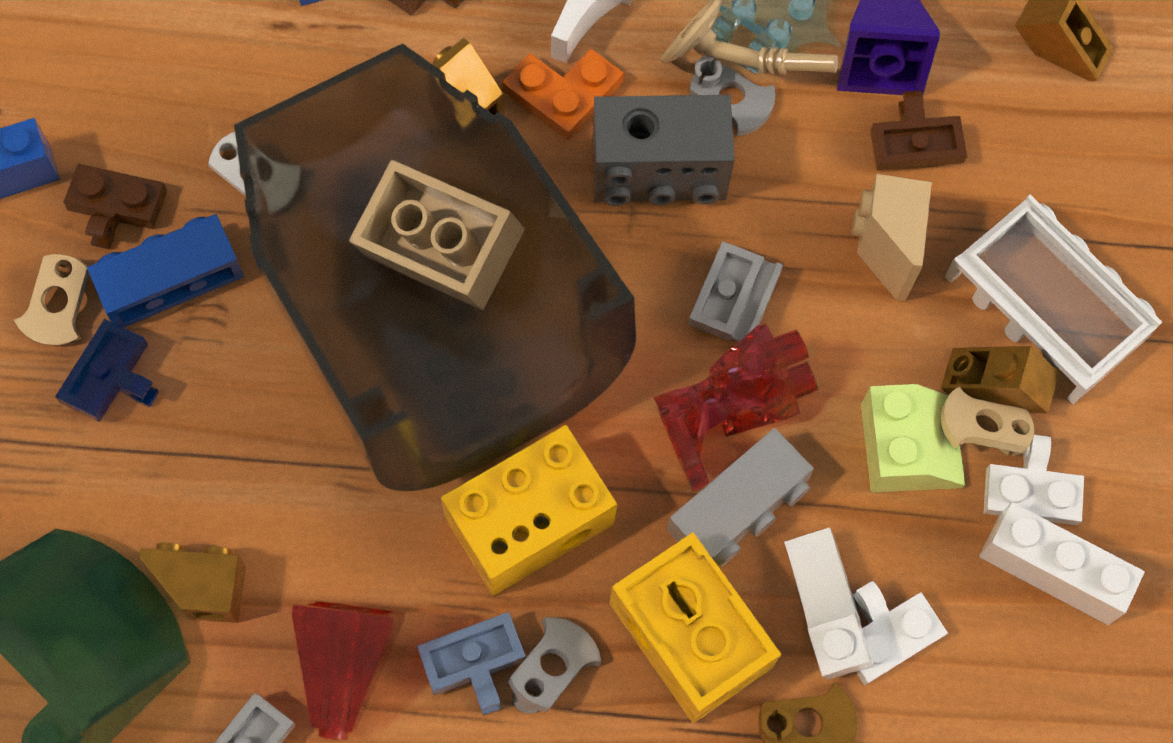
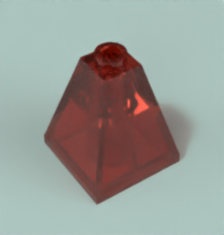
[292,600,405,740]

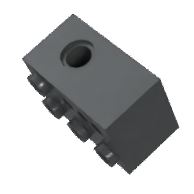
[592,95,735,206]

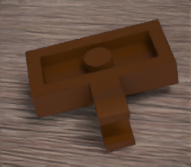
[870,90,967,171]
[64,164,167,249]

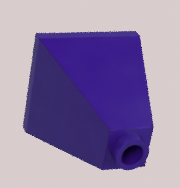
[837,0,940,95]

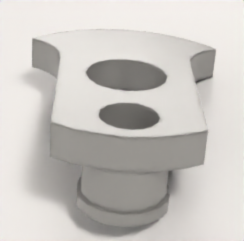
[689,56,775,136]
[508,617,602,714]

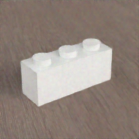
[979,502,1145,625]

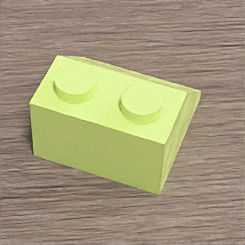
[861,384,965,493]

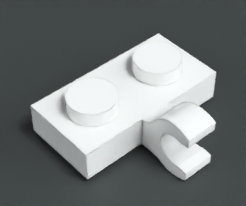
[983,435,1084,525]
[853,581,948,686]

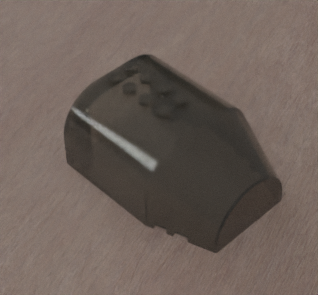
[234,43,636,491]

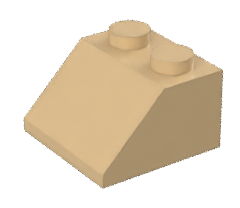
[851,174,932,302]

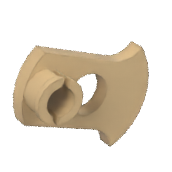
[13,254,89,346]
[940,386,1034,456]

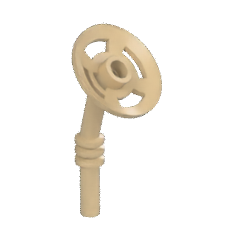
[660,0,838,75]

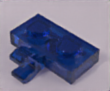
[55,319,159,422]

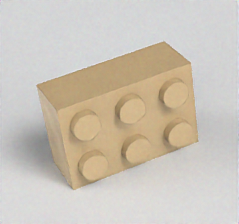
[349,160,525,310]

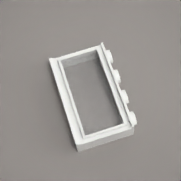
[944,195,1162,405]

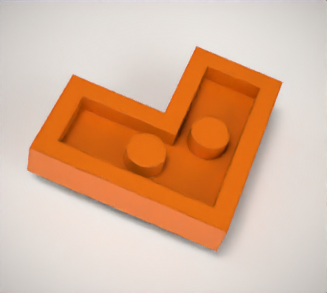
[502,48,624,140]

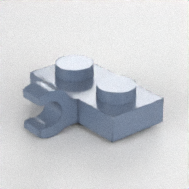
[417,612,526,716]

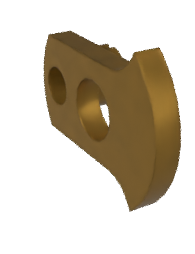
[758,682,858,743]

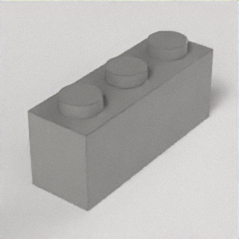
[667,428,814,568]

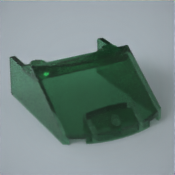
[0,529,191,743]

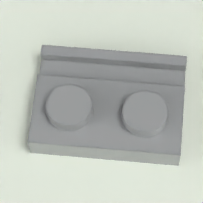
[688,241,783,349]

